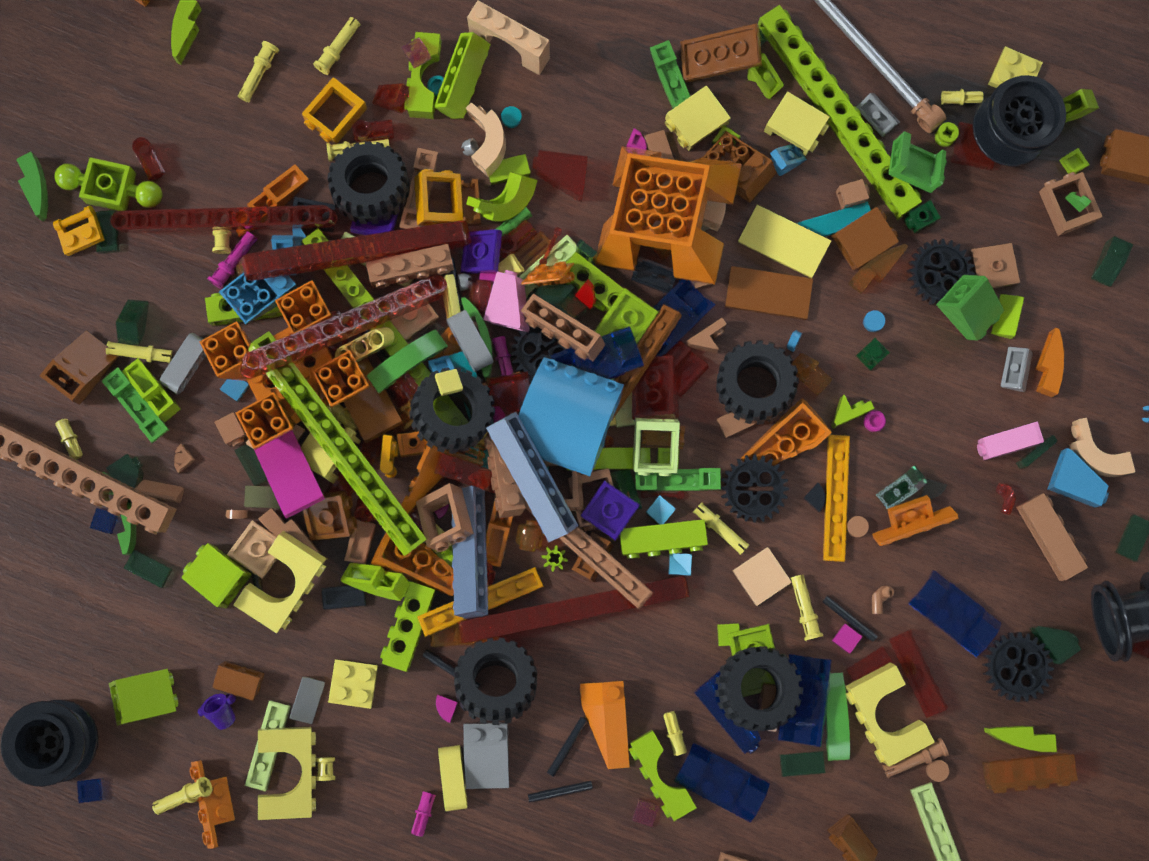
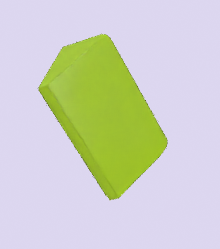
[991,294,1024,339]

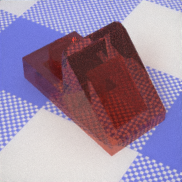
[372,83,409,113]

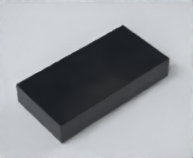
[321,586,367,610]

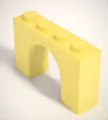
[234,531,326,633]
[845,663,935,767]
[258,727,316,820]

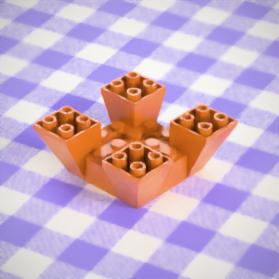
[594,146,742,285]
[199,280,370,450]

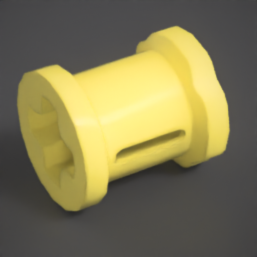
[212,229,232,254]
[316,757,335,781]

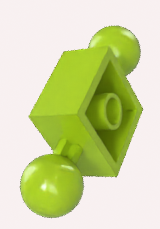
[55,157,162,212]

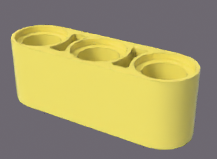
[335,327,395,362]
[438,745,468,811]

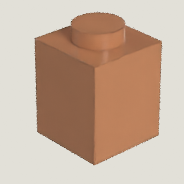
[836,179,870,209]
[215,412,248,447]

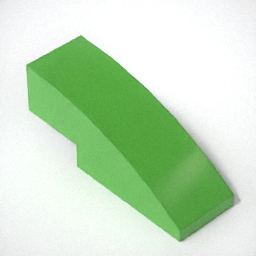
[16,152,48,222]

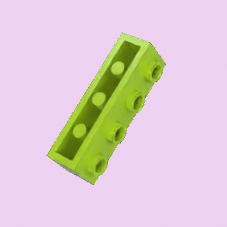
[433,32,491,119]
[619,519,708,559]

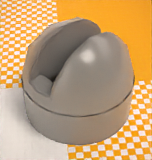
[461,138,479,156]
[457,274,473,291]

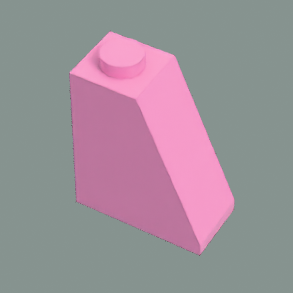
[483,270,530,333]
[977,422,1044,460]

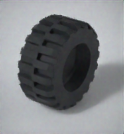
[327,141,410,224]
[716,340,799,425]
[409,367,495,454]
[454,637,537,725]
[715,646,803,731]

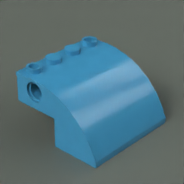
[519,357,624,476]

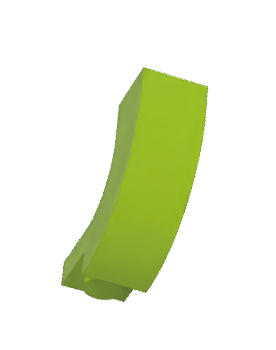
[466,172,538,221]

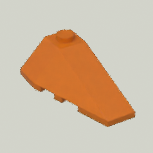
[741,398,832,466]
[401,445,456,516]
[371,533,454,596]
[580,681,630,769]

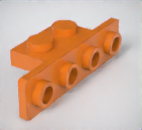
[872,495,959,546]
[190,760,235,849]

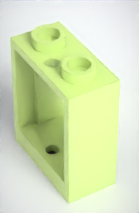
[633,418,680,476]

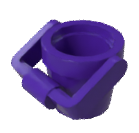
[198,693,237,730]

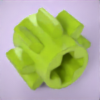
[542,545,568,572]

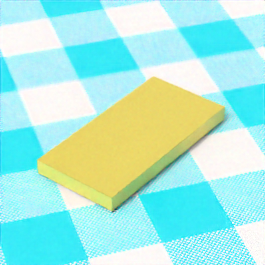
[738,205,831,279]

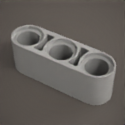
[446,310,494,372]
[159,333,206,394]

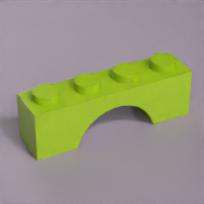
[405,32,441,119]
[628,730,696,821]

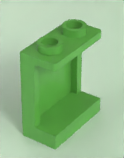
[889,131,947,193]

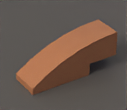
[258,508,321,554]

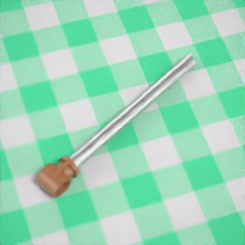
[814,0,946,133]

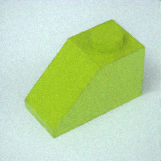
[1063,89,1099,122]

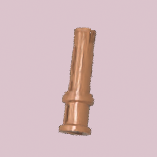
[882,738,949,778]

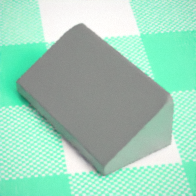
[856,93,900,137]
[1001,347,1033,392]
[289,676,325,724]

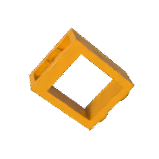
[302,77,367,144]
[414,169,463,227]

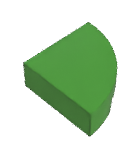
[1065,192,1091,212]

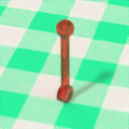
[539,227,562,265]
[640,491,684,500]

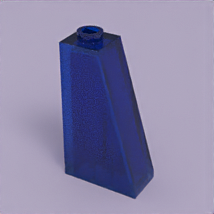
[693,671,761,754]

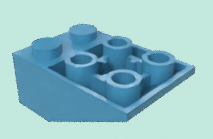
[219,252,298,324]

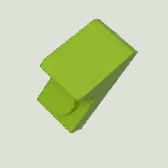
[747,53,784,99]
[831,395,874,428]

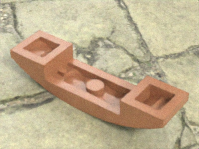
[399,148,438,233]

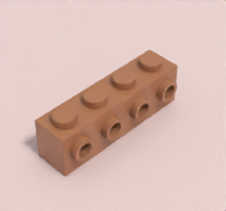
[366,244,454,288]
[521,294,605,361]
[484,432,525,518]
[1016,493,1088,581]

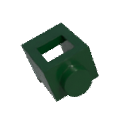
[905,200,941,234]
[856,338,890,371]

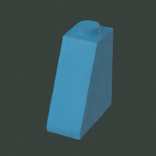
[1048,448,1109,508]

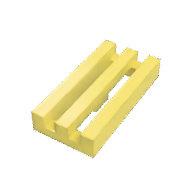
[440,274,461,319]

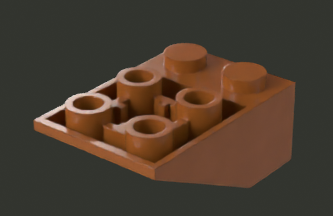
[702,131,776,203]
[39,330,119,405]
[827,814,878,861]

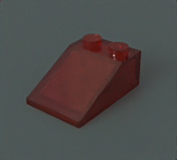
[632,355,679,422]

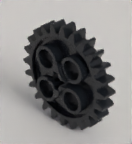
[907,239,975,307]
[511,326,578,383]
[721,454,789,523]
[982,632,1054,702]

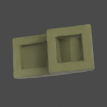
[244,486,281,509]

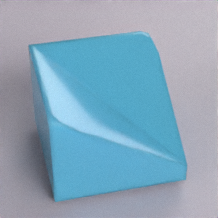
[646,496,676,525]
[668,554,692,576]

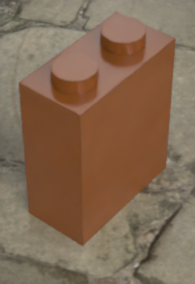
[1100,129,1149,185]
[831,207,899,270]

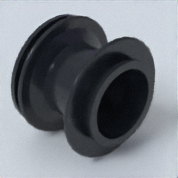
[973,75,1066,167]
[1091,572,1149,662]
[0,700,99,787]

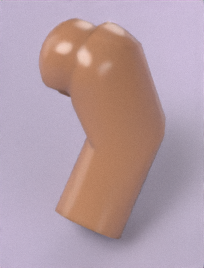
[872,585,894,614]

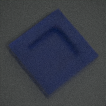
[90,508,118,534]
[77,778,102,803]

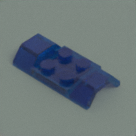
[637,279,715,363]
[550,326,644,380]
[908,570,1002,657]
[778,654,832,747]
[673,742,770,822]

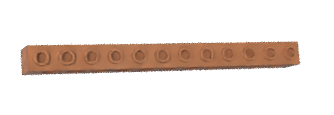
[0,422,177,535]

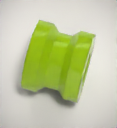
[935,122,959,147]

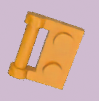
[53,205,104,256]
[380,435,399,478]

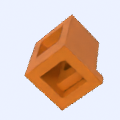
[397,431,427,458]

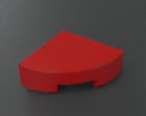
[575,279,596,309]

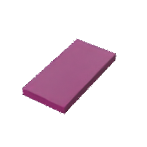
[254,430,325,519]

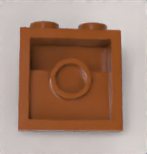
[303,491,357,541]

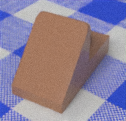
[686,318,727,353]

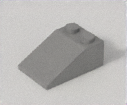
[464,722,509,789]

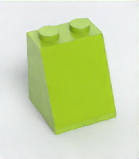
[181,543,252,609]
[109,669,178,726]

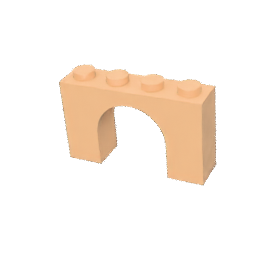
[467,0,550,75]

